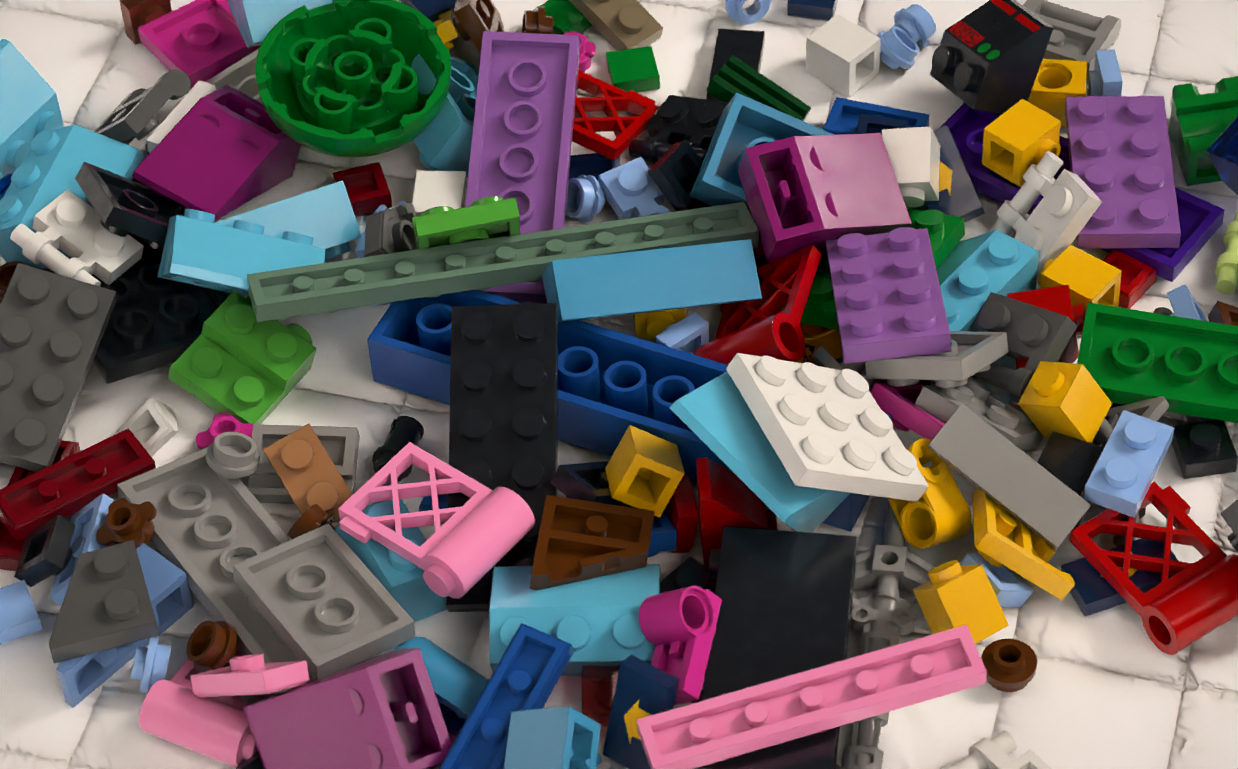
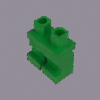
[1168,76,1238,186]

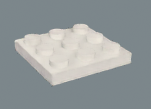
[726,353,929,501]

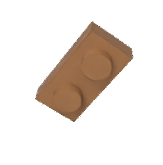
[263,423,352,529]

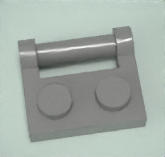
[1023,0,1122,71]

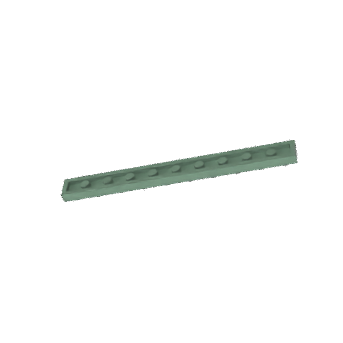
[247,202,759,322]

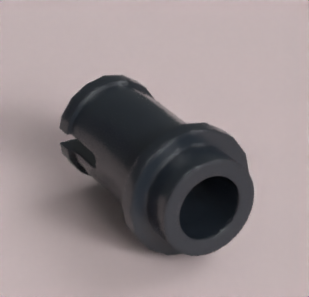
[372,416,424,482]

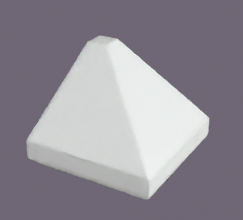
[116,396,178,457]

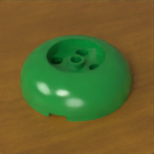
[255,0,451,158]

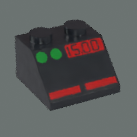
[929,0,1054,114]

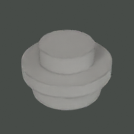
[206,432,260,479]

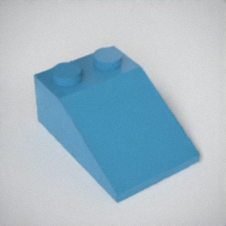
[690,92,834,220]

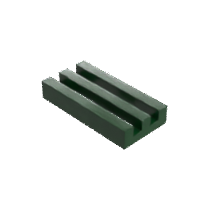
[706,55,812,121]

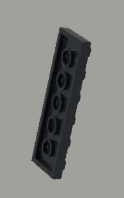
[446,303,558,612]

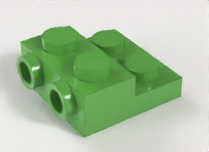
[412,196,520,249]
[168,290,317,424]

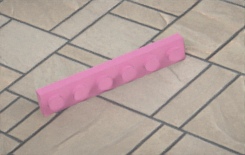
[637,625,987,769]

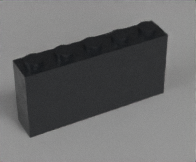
[690,526,856,769]

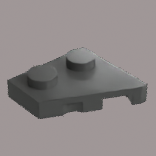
[48,540,159,663]

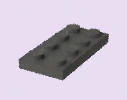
[0,263,116,472]

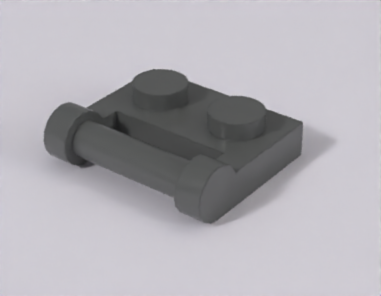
[94,69,191,145]
[969,292,1077,399]

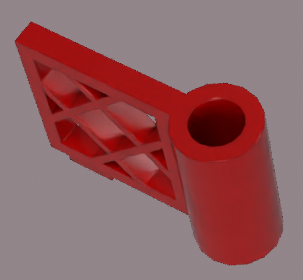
[572,70,660,161]
[694,244,822,365]
[1069,481,1238,655]

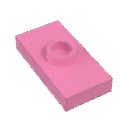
[190,654,309,697]

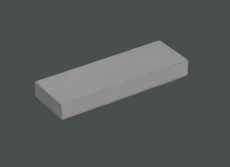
[927,403,1091,549]

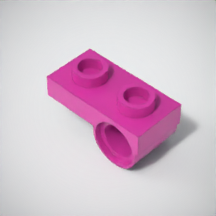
[639,586,722,705]

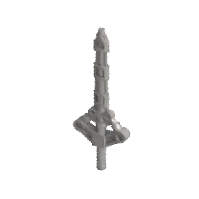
[841,503,935,769]

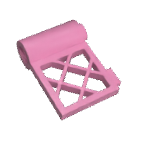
[338,442,535,599]
[139,650,316,768]

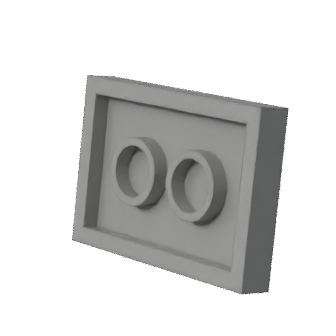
[233,523,415,680]

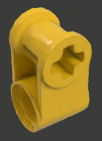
[888,438,972,549]

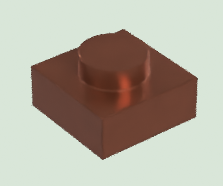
[119,0,172,45]

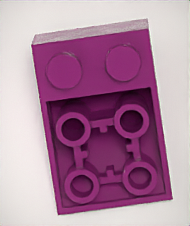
[132,85,301,221]
[738,133,912,262]
[243,648,452,769]

